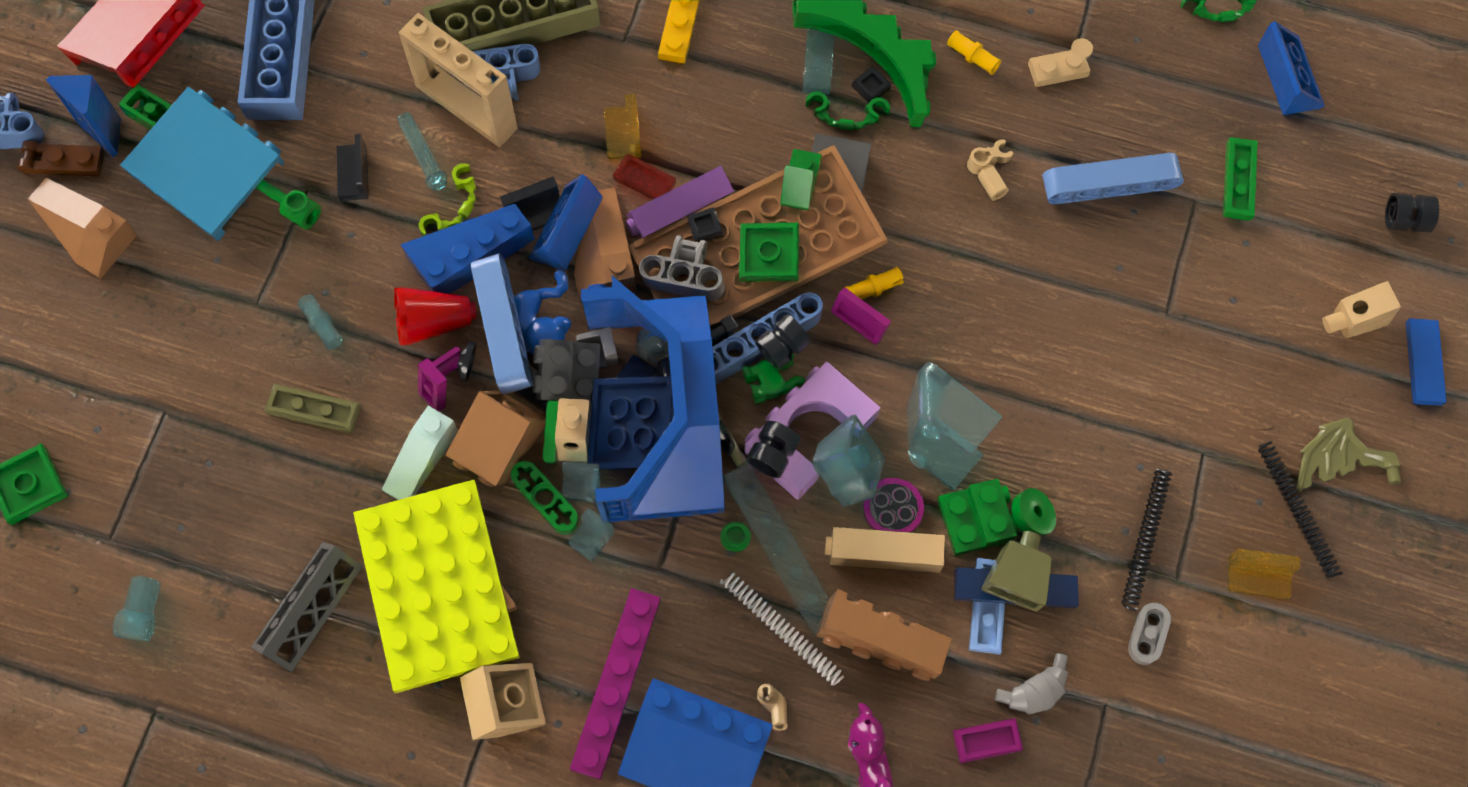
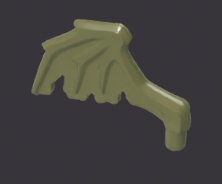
[1296,417,1401,493]

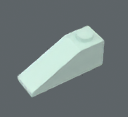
[382,406,458,500]

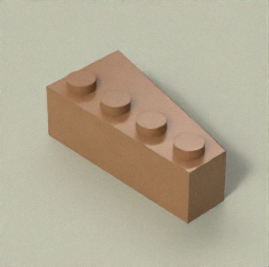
[816,589,952,681]

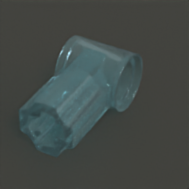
[113,576,161,642]

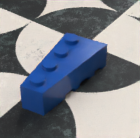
[401,204,535,294]

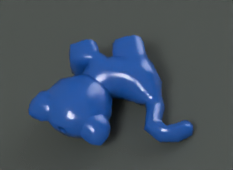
[514,270,571,356]

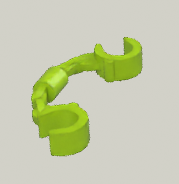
[419,163,476,236]

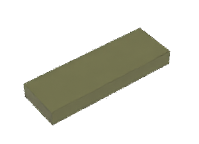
[264,384,362,434]

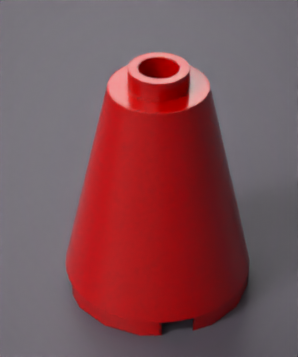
[394,287,476,346]

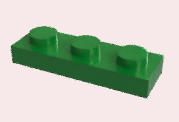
[1223,137,1258,221]

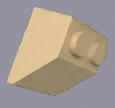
[460,663,546,740]

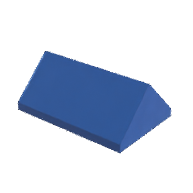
[1258,21,1325,115]
[45,75,121,157]
[528,174,603,271]

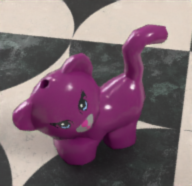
[848,703,893,787]

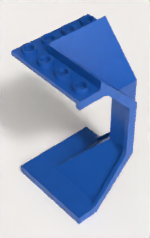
[581,276,725,523]

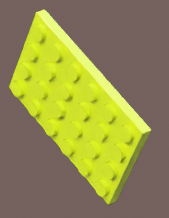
[353,479,520,694]

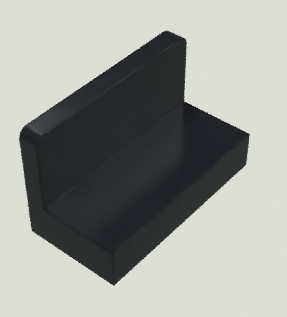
[336,133,368,201]
[500,176,560,231]

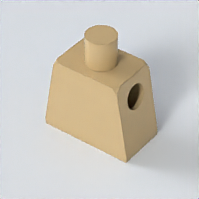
[1322,281,1401,338]
[555,398,592,463]

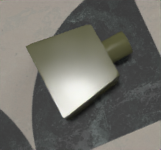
[981,531,1052,612]

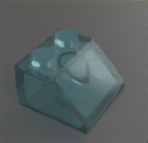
[812,414,885,507]

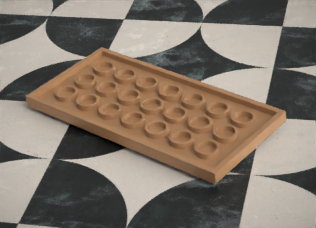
[628,145,887,330]

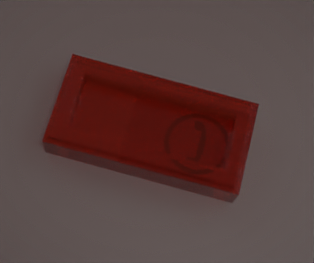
[613,153,676,200]

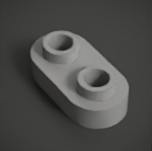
[1128,603,1171,665]

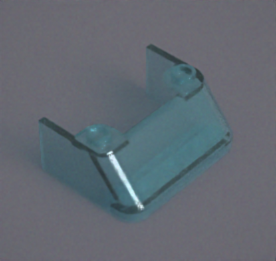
[907,362,1002,491]

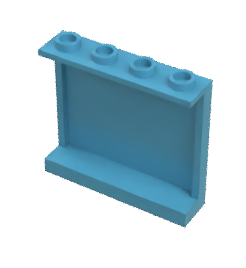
[120,86,284,242]

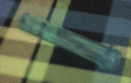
[397,112,448,191]

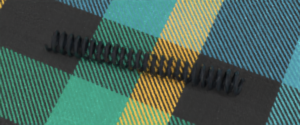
[1258,441,1343,578]
[1121,468,1173,611]

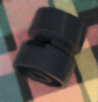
[1385,193,1440,233]
[754,314,812,370]
[746,420,801,478]

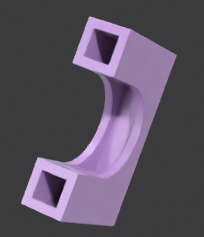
[745,361,880,500]

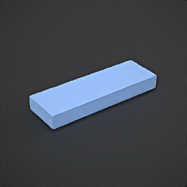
[969,558,1005,655]

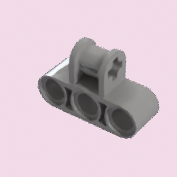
[639,235,725,301]

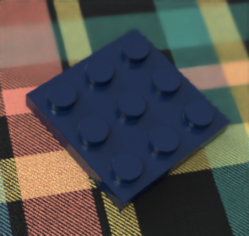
[587,376,674,470]

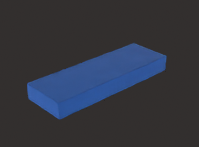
[1405,318,1446,406]

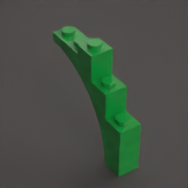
[792,0,936,127]

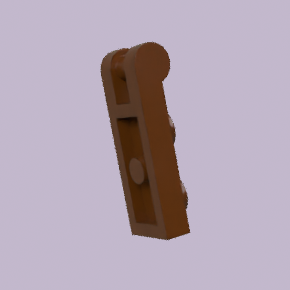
[17,141,105,177]

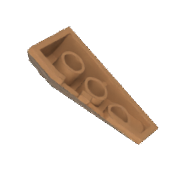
[28,178,137,279]
[574,187,636,302]

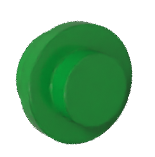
[720,522,751,553]

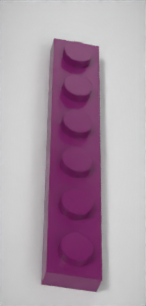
[570,588,661,780]

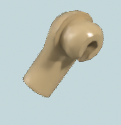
[757,683,788,731]

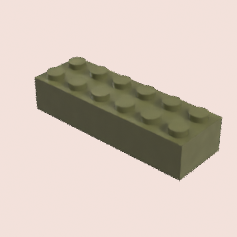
[422,0,601,70]

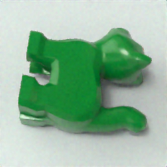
[742,354,805,406]

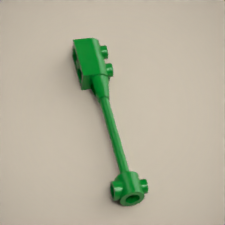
[118,84,321,230]

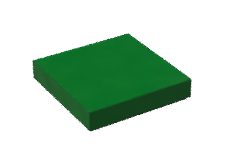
[739,223,799,282]
[0,443,68,525]

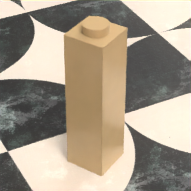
[824,527,945,573]

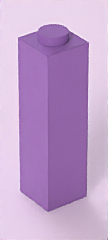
[625,166,734,239]

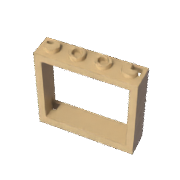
[398,13,518,148]

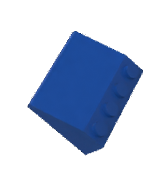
[618,678,773,787]

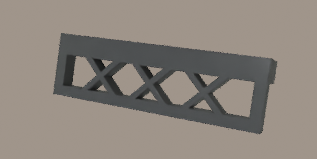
[251,542,363,672]

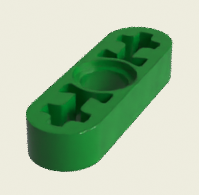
[511,461,579,535]

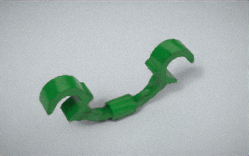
[1180,0,1256,23]
[805,91,890,131]

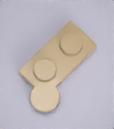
[1028,38,1093,87]

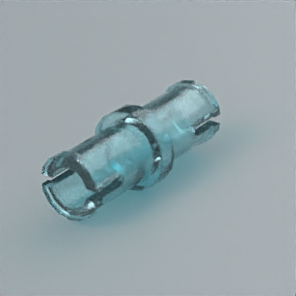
[297,294,343,350]

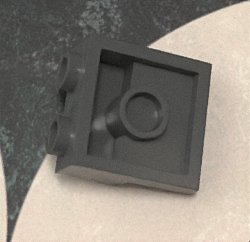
[532,339,600,403]

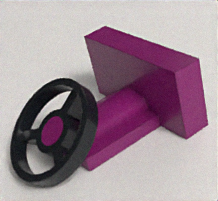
[418,341,477,412]

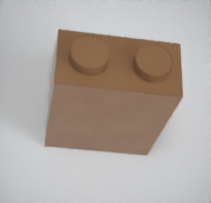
[445,390,546,487]

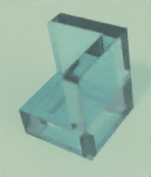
[562,462,601,502]
[569,508,614,562]

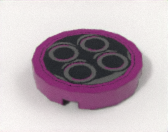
[863,478,924,533]

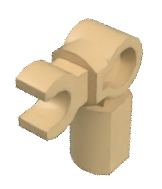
[967,139,1013,201]

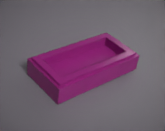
[830,288,891,345]
[952,718,1023,763]

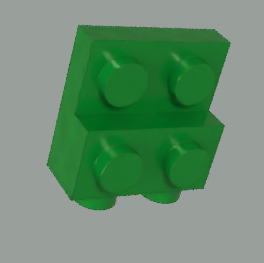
[937,478,1020,556]

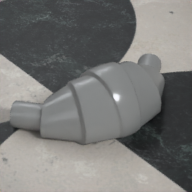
[994,653,1068,714]

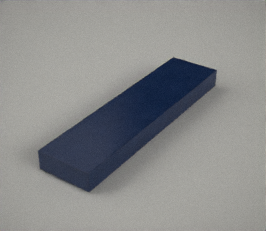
[954,567,1079,608]

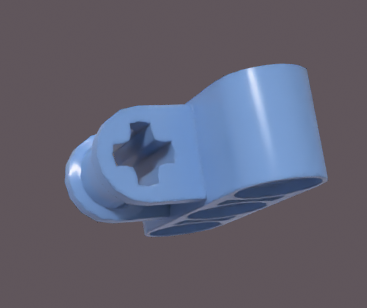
[463,44,541,101]
[0,93,44,149]

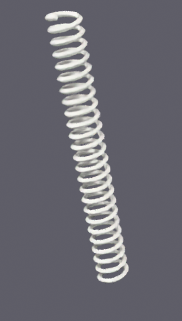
[720,572,844,686]

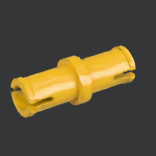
[947,30,1001,75]
[844,267,904,300]

